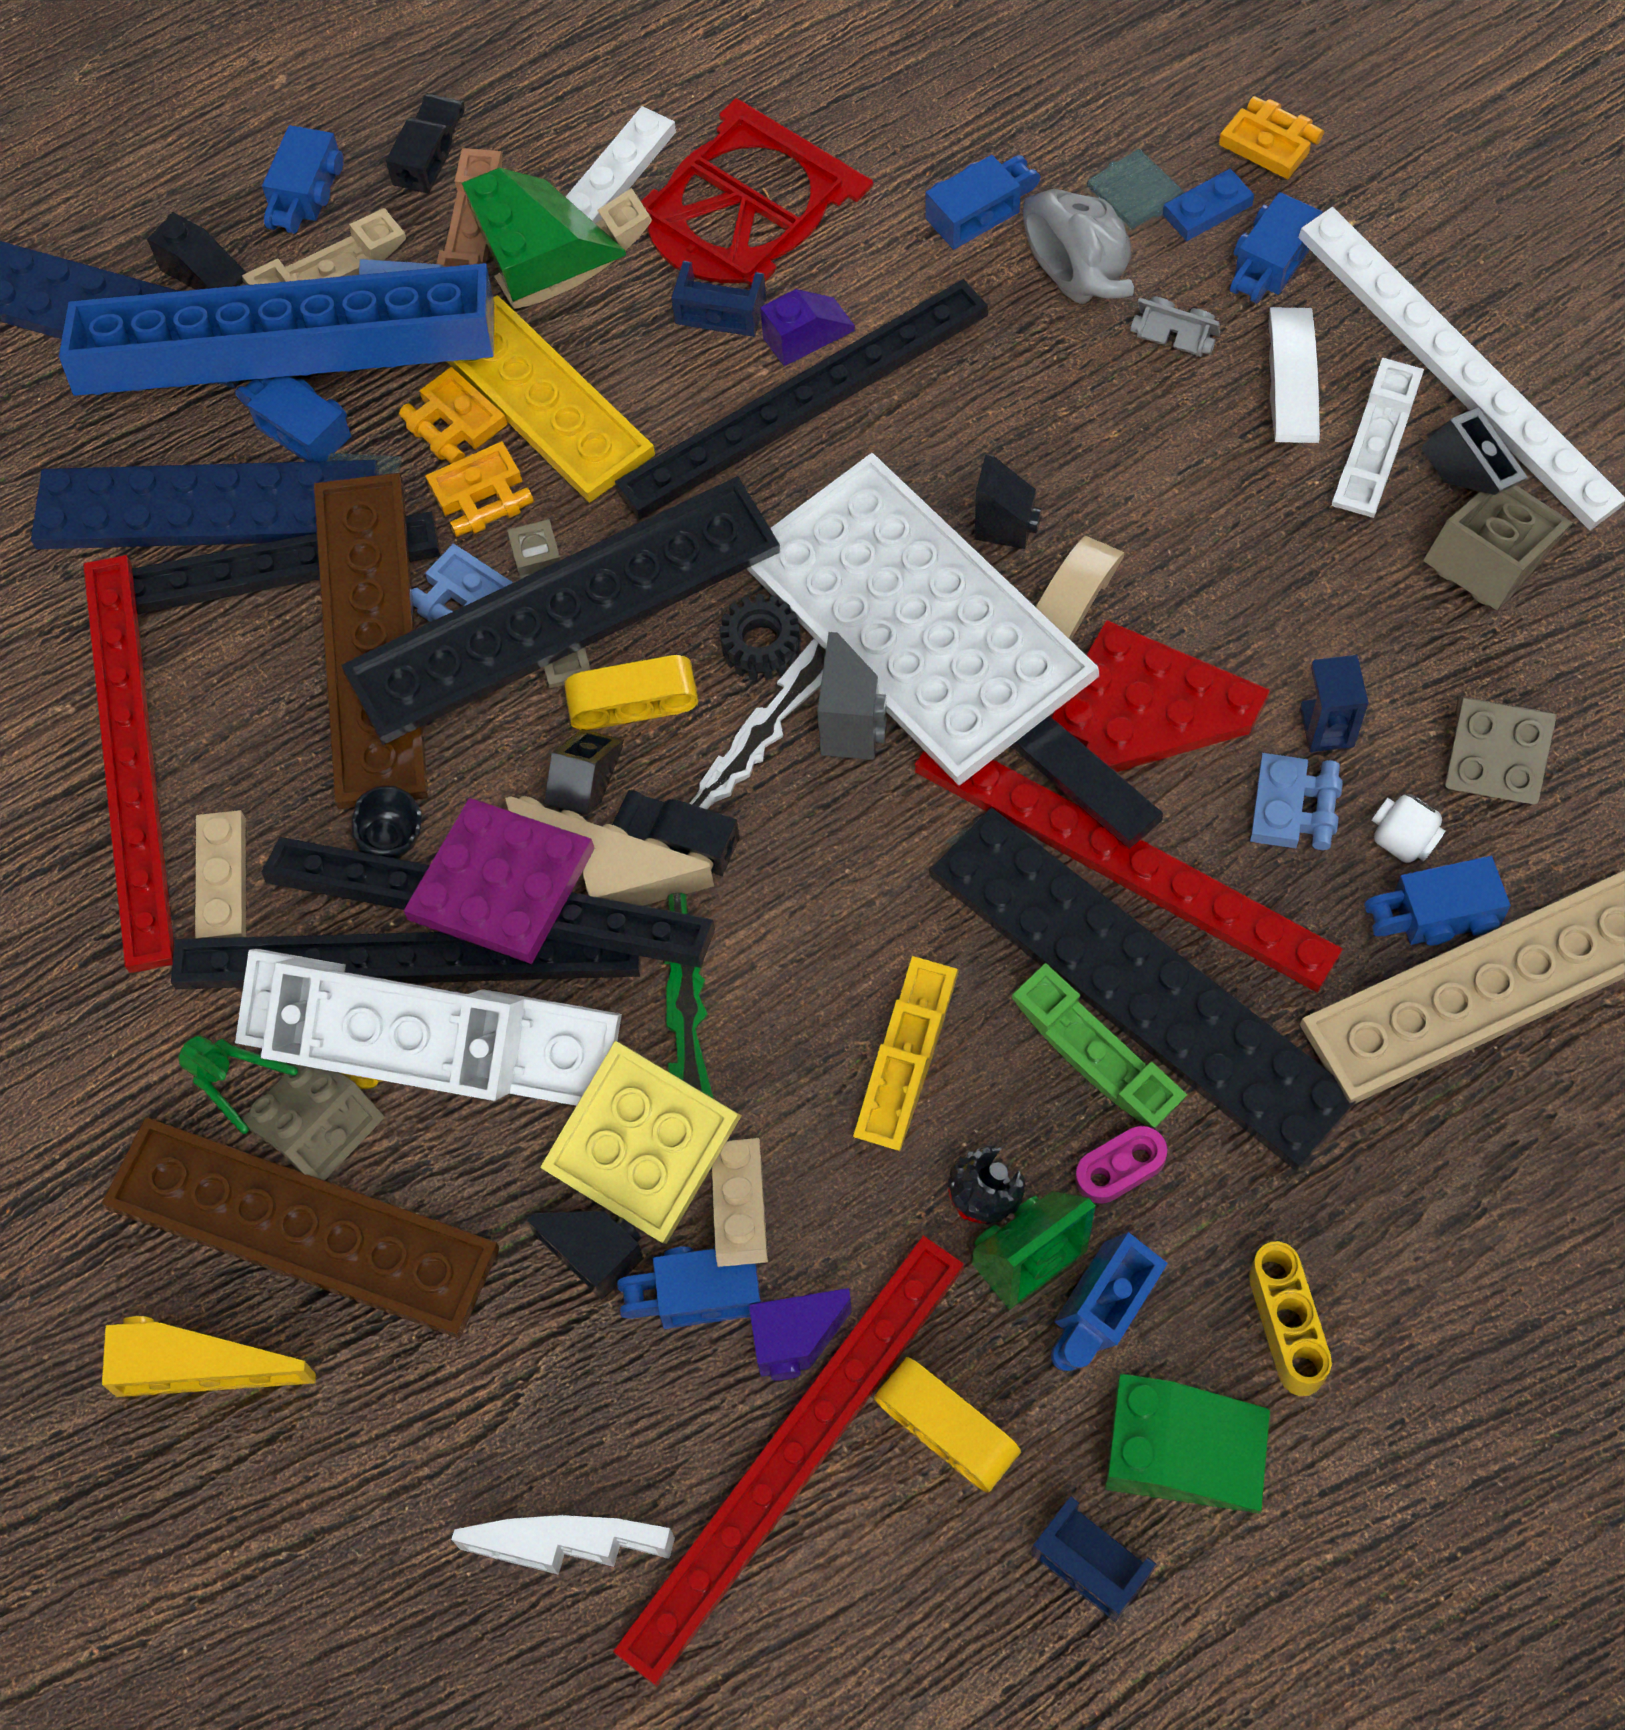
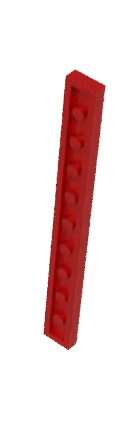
[83,555,174,973]
[915,751,1343,993]
[613,1235,964,1687]

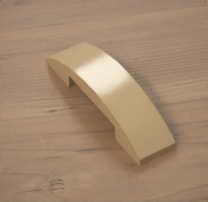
[494,188,652,309]
[242,208,406,285]
[1036,535,1124,640]

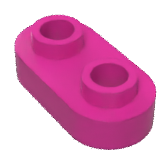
[1075,1126,1167,1204]

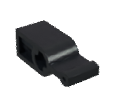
[386,93,465,194]
[612,790,740,876]

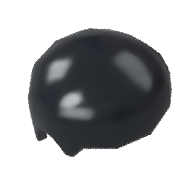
[351,786,422,859]

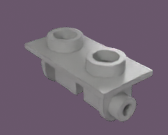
[1131,296,1221,357]

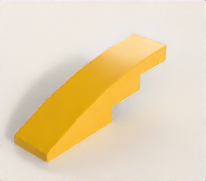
[853,956,959,1151]

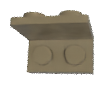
[1445,696,1557,805]
[242,1064,385,1181]

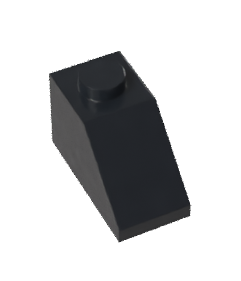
[147,212,246,290]
[1421,407,1528,495]
[974,455,1042,549]
[544,729,624,816]
[527,1211,644,1300]

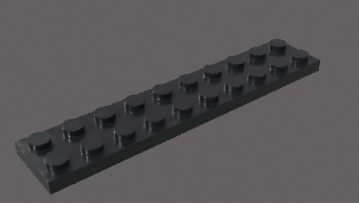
[341,476,780,745]
[930,807,1357,1172]

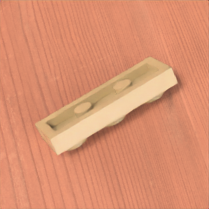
[195,810,246,939]
[712,1138,768,1267]

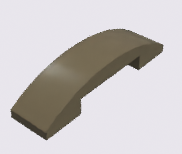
[507,519,591,688]

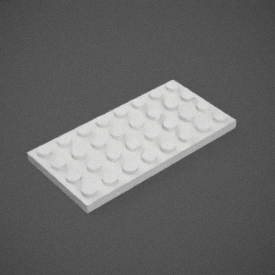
[747,453,1099,785]

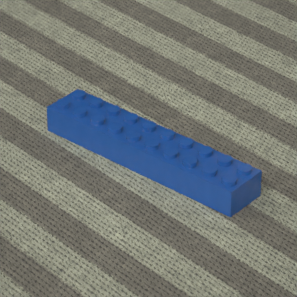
[59,263,494,396]

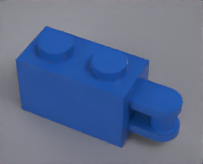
[262,125,343,234]
[925,155,1041,250]
[1230,192,1323,304]
[235,376,351,462]
[1364,855,1511,946]
[1051,1232,1168,1372]
[617,1245,761,1329]

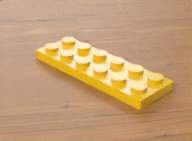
[446,295,655,503]

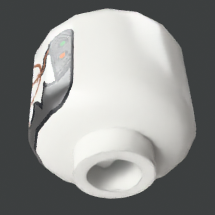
[1371,794,1445,863]

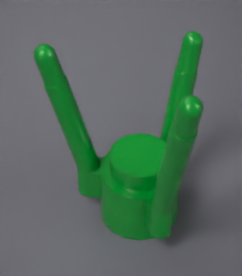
[179,1036,298,1134]

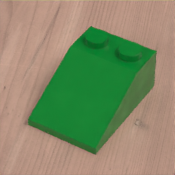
[972,1191,1096,1310]
[1105,1374,1270,1514]

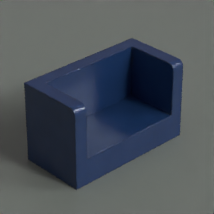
[671,261,766,337]
[1300,655,1369,752]
[1031,1496,1156,1622]

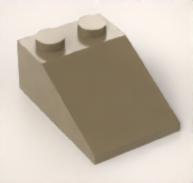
[1423,485,1573,610]

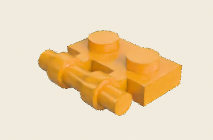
[1219,96,1324,179]
[399,366,507,464]
[425,441,534,538]

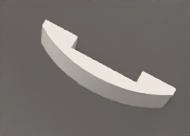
[1331,358,1424,518]

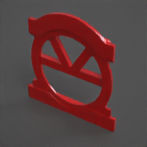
[641,98,873,286]

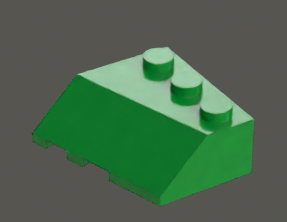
[462,167,626,302]

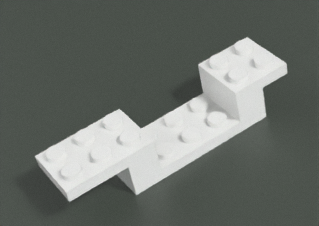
[235,949,622,1106]

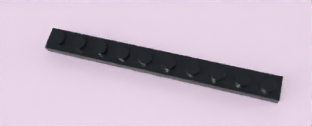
[615,279,988,520]
[261,837,715,968]
[171,932,641,989]

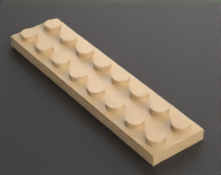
[1300,870,1625,1103]

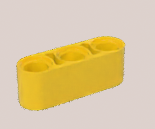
[564,655,698,730]
[1249,1241,1332,1396]
[873,1357,1021,1493]

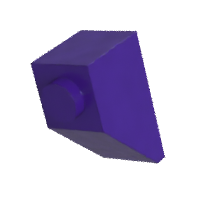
[760,289,855,366]
[749,1288,852,1381]

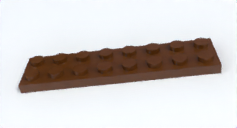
[314,473,429,809]
[101,1117,500,1339]

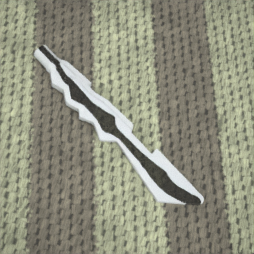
[689,638,826,810]

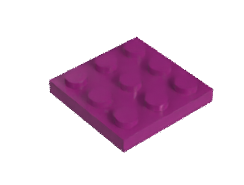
[404,798,595,964]

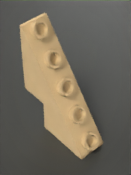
[505,796,714,906]

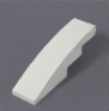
[1268,307,1320,443]
[451,1515,675,1575]

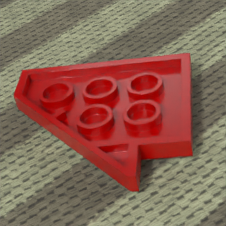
[1052,620,1270,772]

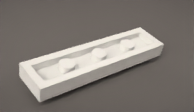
[566,106,676,223]

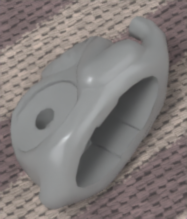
[1023,189,1134,304]

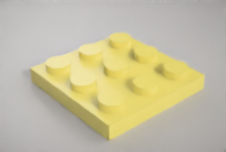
[540,1041,742,1244]

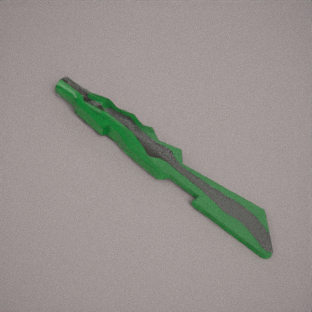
[664,893,714,1099]

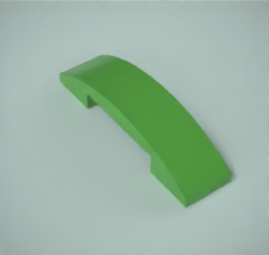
[1012,963,1187,1129]

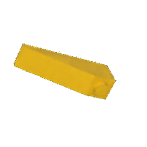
[102,1316,316,1397]

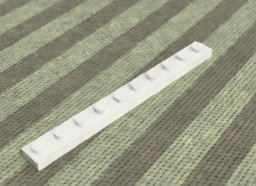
[1298,207,1625,531]

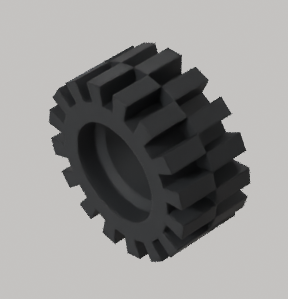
[720,594,801,681]

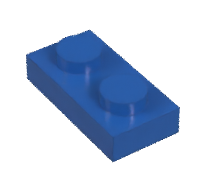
[1163,169,1254,242]

